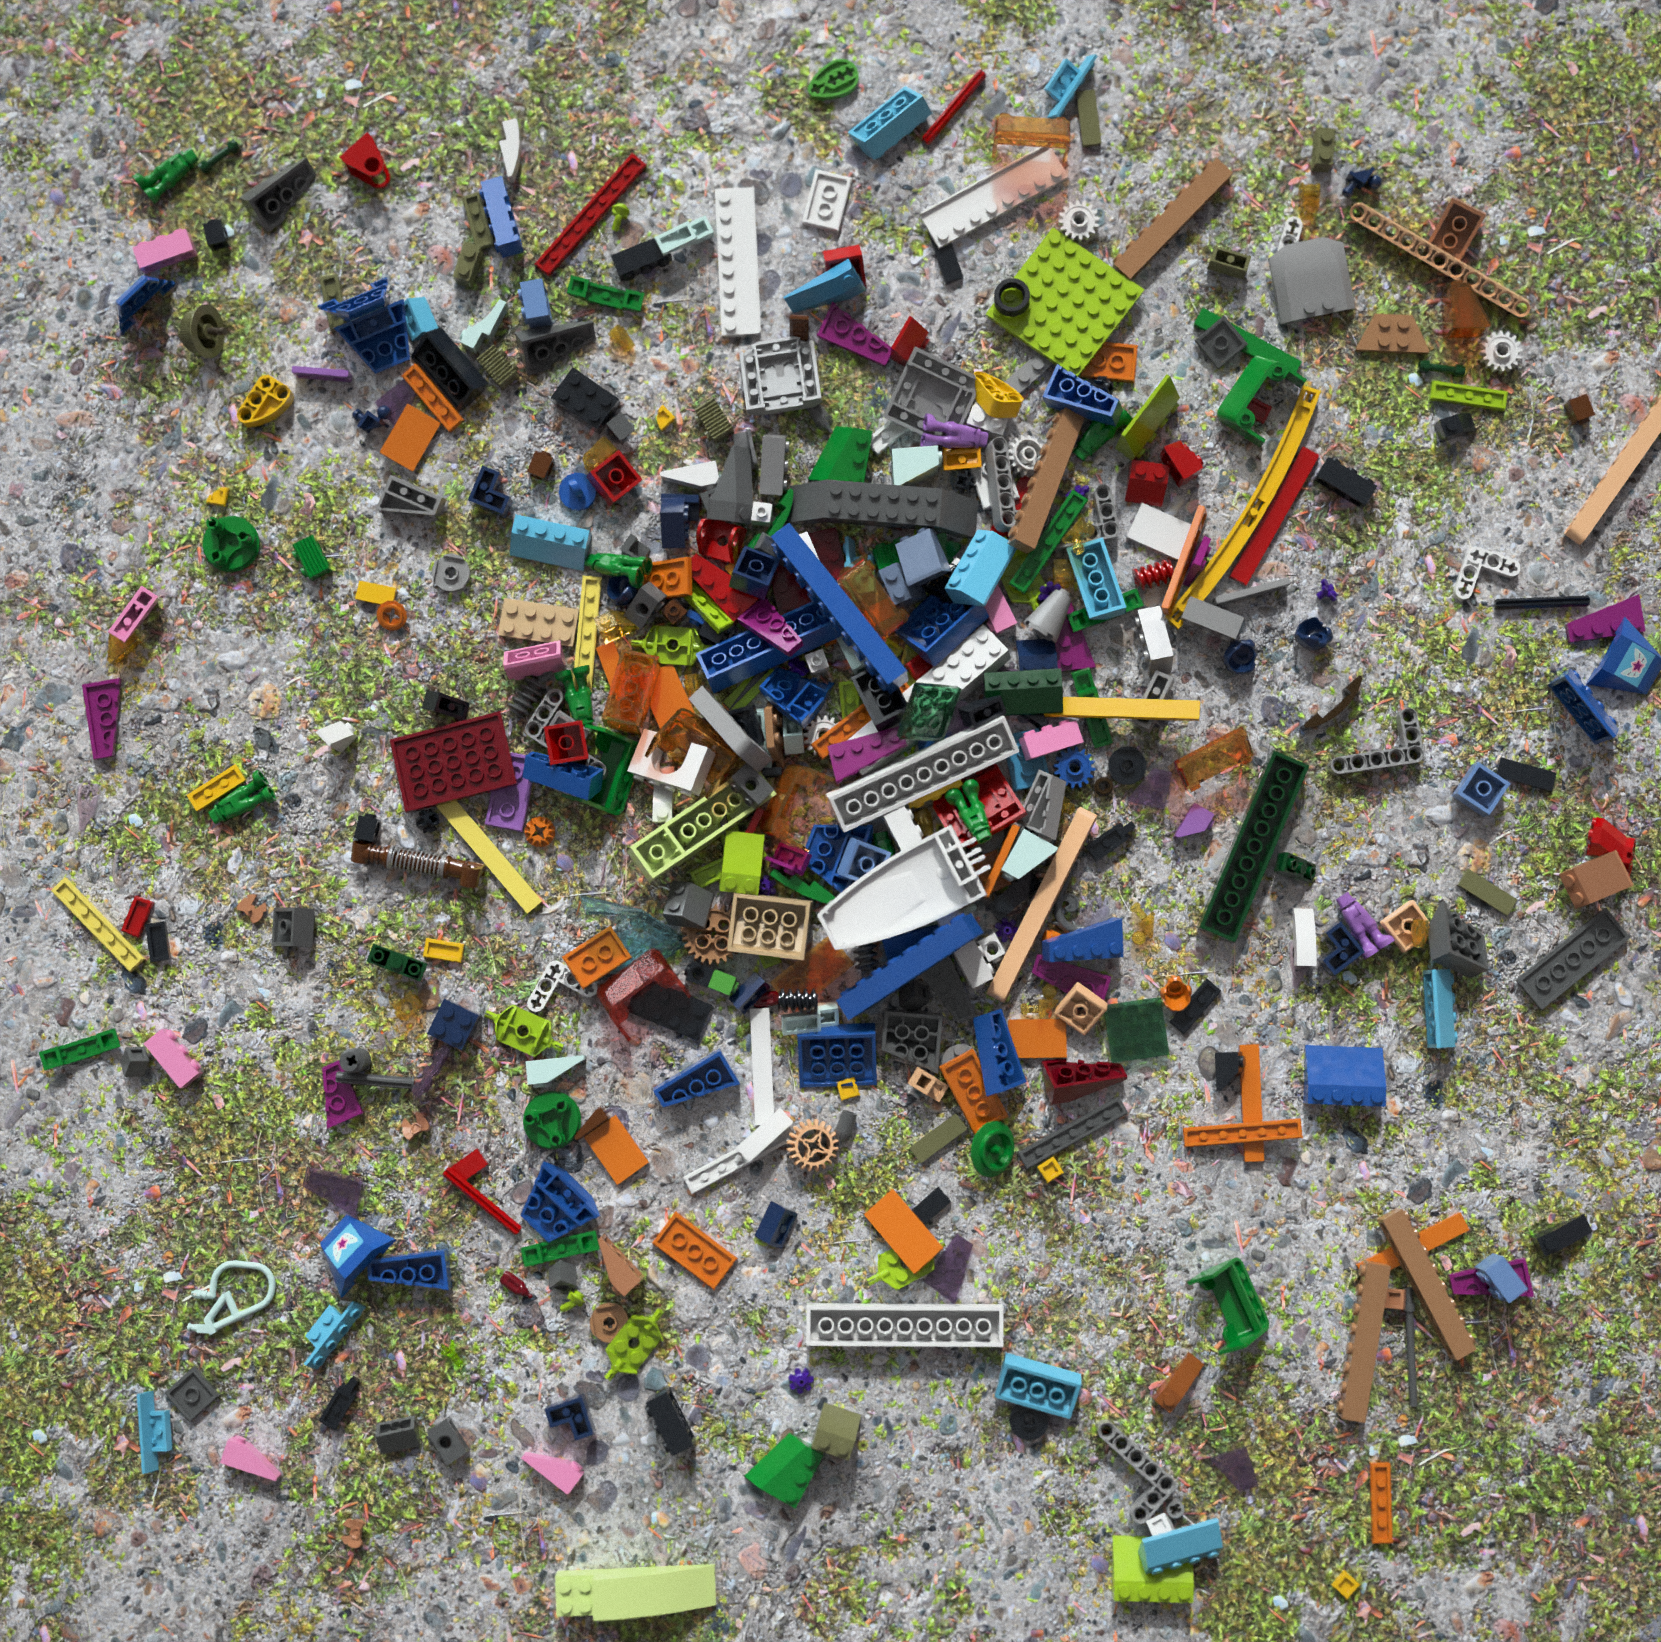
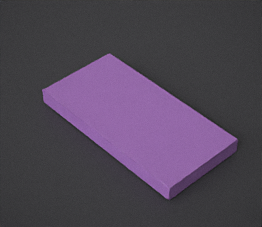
[485,752,533,832]

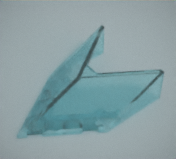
[579,895,688,977]

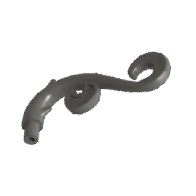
[1050,859,1091,933]

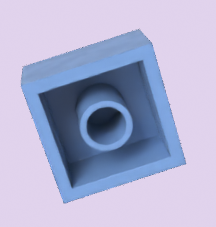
[518,278,553,328]
[1451,762,1511,817]
[837,837,891,881]
[1475,1253,1528,1303]

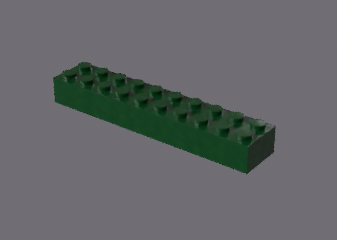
[1196,750,1310,944]

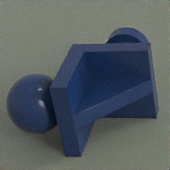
[1342,167,1382,198]
[352,405,391,434]

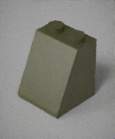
[811,1402,861,1460]

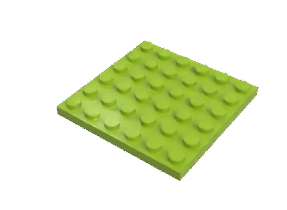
[986,227,1144,377]

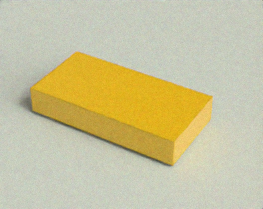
[355,580,397,605]
[423,938,465,963]

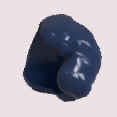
[607,576,640,606]
[1294,617,1333,651]
[1223,639,1257,675]

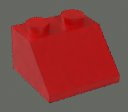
[822,245,867,289]
[890,316,930,367]
[1124,459,1170,507]
[544,720,589,765]

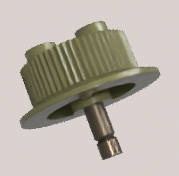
[178,304,228,359]

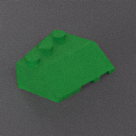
[808,426,873,483]
[744,1432,824,1508]

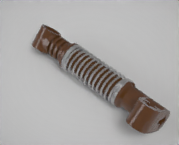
[350,840,486,888]

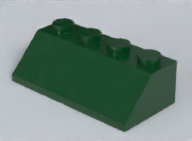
[983,668,1063,716]

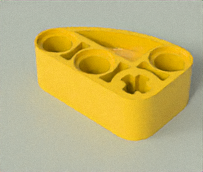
[974,371,1024,418]
[237,375,294,428]

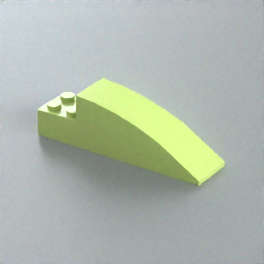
[627,772,776,883]
[555,1564,716,1621]

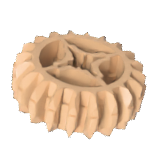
[786,1119,839,1172]

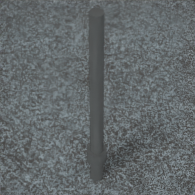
[1403,1287,1418,1407]

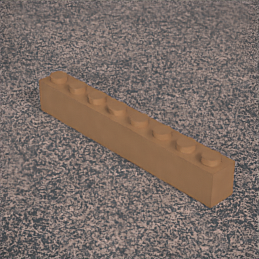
[1112,158,1233,281]
[1007,407,1084,554]
[1377,1208,1477,1361]
[1336,1260,1391,1423]

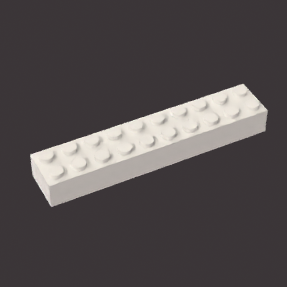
[848,624,1011,777]
[826,715,1019,832]
[883,805,995,989]
[806,1303,1003,1347]

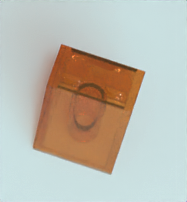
[1441,280,1491,339]

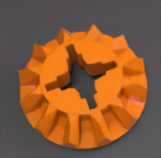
[376,600,407,630]
[524,816,555,847]

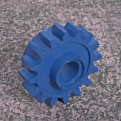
[1053,747,1096,789]

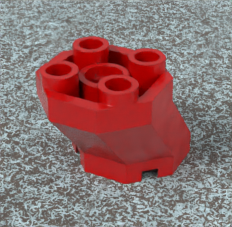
[1586,817,1636,877]

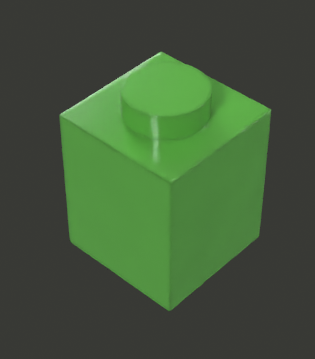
[708,969,739,996]

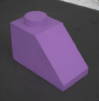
[1173,803,1215,839]

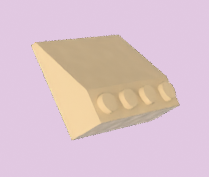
[727,893,813,960]

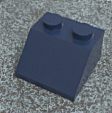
[1016,639,1058,671]

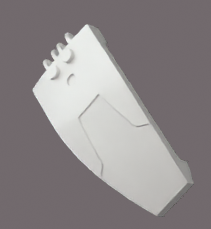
[817,825,991,950]

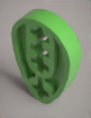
[808,59,859,101]

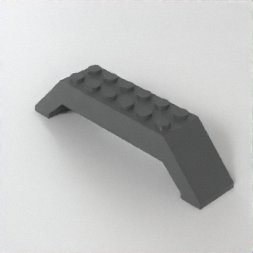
[787,480,978,539]

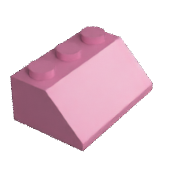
[503,641,566,680]

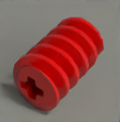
[1132,559,1174,591]

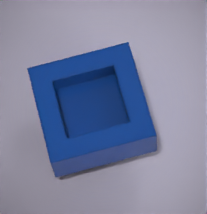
[686,609,705,627]

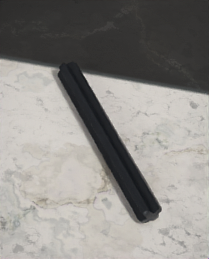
[1494,595,1590,610]

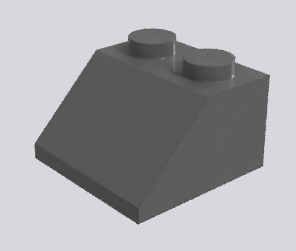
[663,880,714,929]
[271,907,315,947]

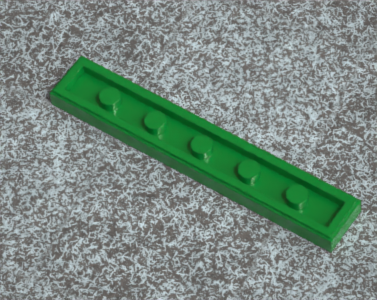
[1193,308,1302,372]
[1008,490,1088,595]

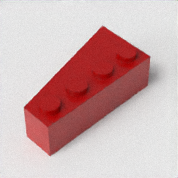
[691,553,760,625]

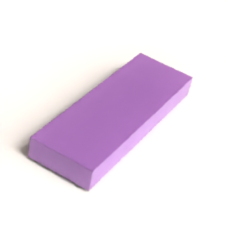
[292,366,352,382]

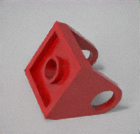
[339,132,391,189]
[696,518,747,565]

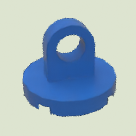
[559,473,597,511]

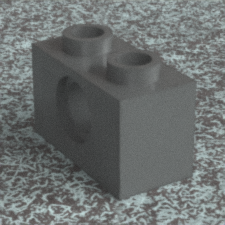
[624,582,667,629]
[728,763,774,809]
[426,1416,470,1465]

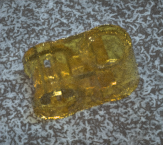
[1298,182,1320,221]
[583,436,618,472]

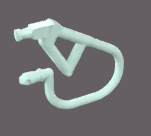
[187,1261,276,1335]

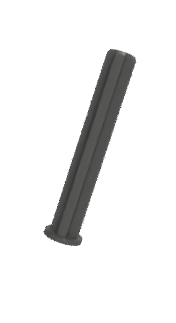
[335,1071,415,1091]

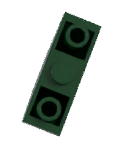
[1274,852,1316,883]
[366,944,428,982]

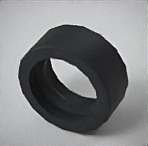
[994,278,1030,317]

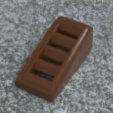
[790,314,809,341]
[574,1105,610,1141]

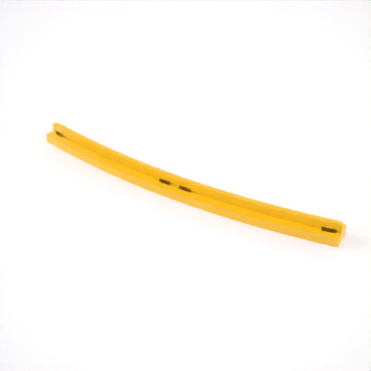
[1164,385,1321,630]

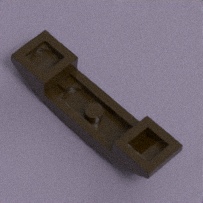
[1300,675,1362,730]

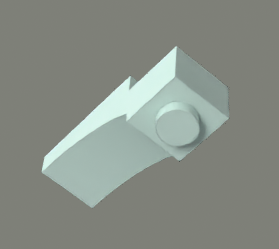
[655,216,714,256]
[460,299,508,354]
[781,1001,839,1036]

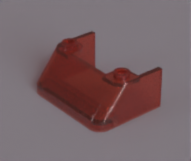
[596,948,691,1042]

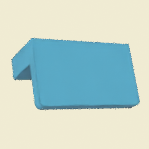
[404,297,438,341]

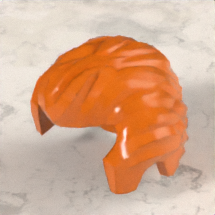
[1160,975,1192,1012]

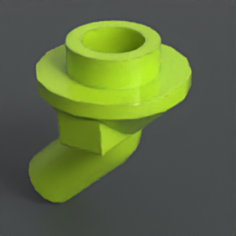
[611,203,630,232]
[560,1290,586,1312]

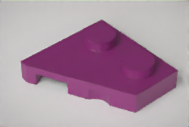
[1183,536,1212,587]

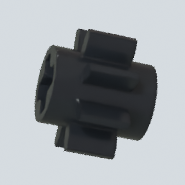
[1091,376,1114,395]
[953,470,977,495]
[415,809,440,833]

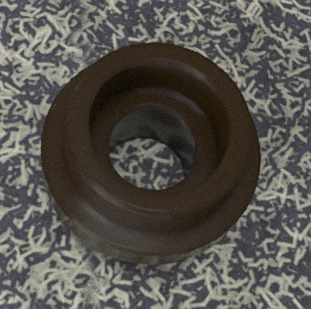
[1094,777,1113,796]

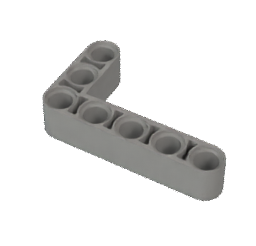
[985,437,1052,532]
[1039,484,1119,553]
[689,685,773,772]
[525,689,608,780]
[1327,708,1424,776]
[1096,1419,1175,1524]

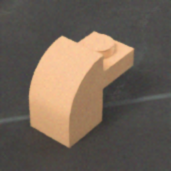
[907,1067,949,1102]

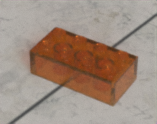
[601,649,661,735]
[770,936,854,1012]

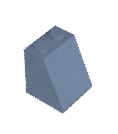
[895,527,952,587]
[878,563,927,613]

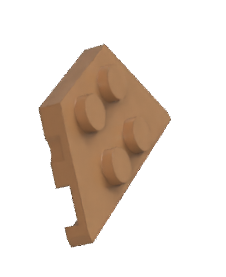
[1355,313,1429,355]
[764,701,784,769]

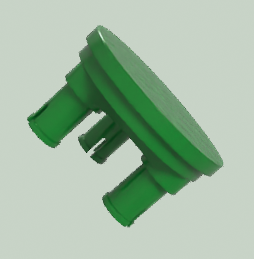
[202,516,260,573]
[523,1091,582,1149]

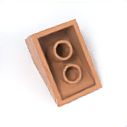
[1424,196,1486,267]
[1559,850,1633,909]
[598,1234,644,1296]

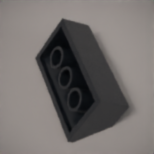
[410,327,488,413]

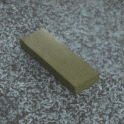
[1076,89,1102,148]
[462,192,495,250]
[319,273,347,333]
[1457,869,1518,916]
[909,1113,967,1163]

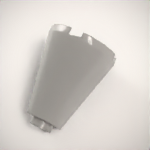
[1023,588,1072,643]

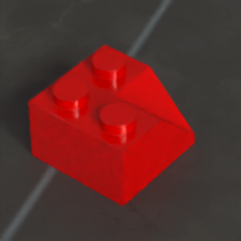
[1159,440,1204,488]
[586,450,643,507]

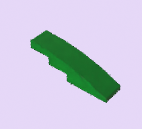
[1071,667,1113,748]
[770,869,836,905]

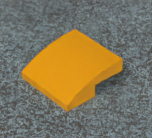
[942,446,982,471]

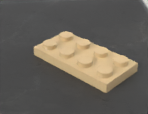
[498,598,579,648]

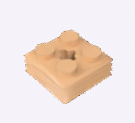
[1380,900,1430,953]
[1054,982,1108,1036]

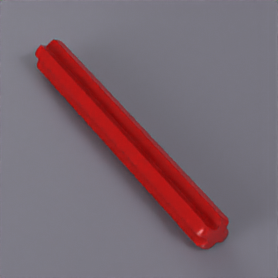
[922,69,986,145]
[442,1167,522,1235]

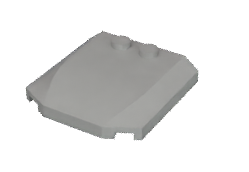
[1268,237,1355,324]
[739,336,822,416]
[882,347,976,436]

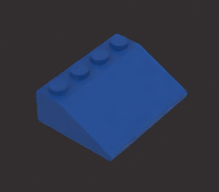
[892,595,989,667]
[1548,668,1619,745]
[798,1023,877,1087]
[1303,1045,1386,1107]

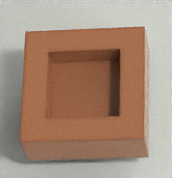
[1384,1288,1406,1310]

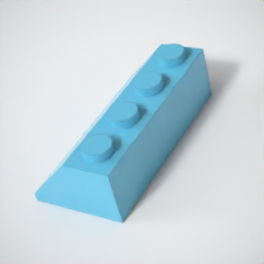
[848,86,932,160]
[510,514,592,571]
[944,530,1017,607]
[1066,537,1126,620]
[1423,969,1458,1048]
[994,1353,1081,1419]
[1138,1518,1223,1575]

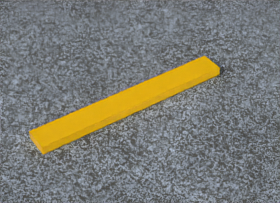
[1044,697,1200,721]

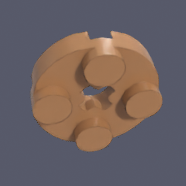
[590,1302,629,1343]

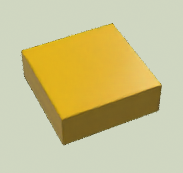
[837,1077,860,1101]
[1037,1156,1064,1183]
[1331,1570,1360,1599]

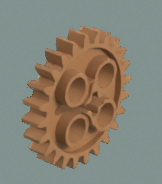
[682,904,739,966]

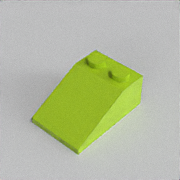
[719,830,765,895]

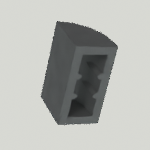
[375,1415,420,1454]

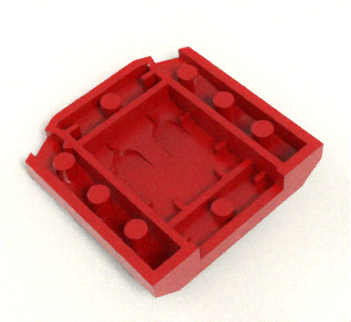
[933,763,1027,849]

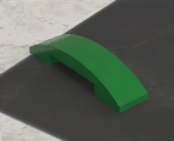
[567,275,645,312]
[748,488,794,549]
[1066,588,1144,633]
[39,1028,121,1071]
[520,1230,600,1267]

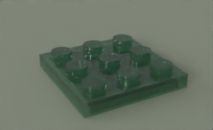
[896,682,962,741]
[1104,997,1170,1063]

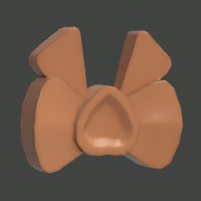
[237,894,267,924]
[401,1112,430,1141]
[341,1518,365,1548]

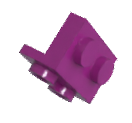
[765,842,812,876]

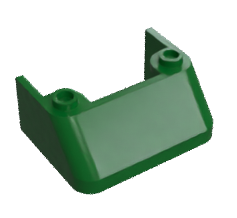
[1216,356,1307,448]
[561,724,639,815]
[1187,1257,1269,1355]

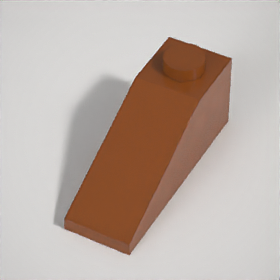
[1152,1351,1204,1413]

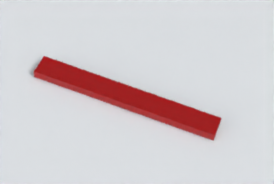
[534,153,647,277]
[1229,446,1319,586]

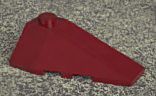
[1041,1059,1128,1105]

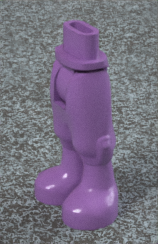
[920,413,988,449]
[1336,892,1395,960]

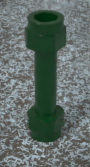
[198,139,240,174]
[1417,360,1466,377]

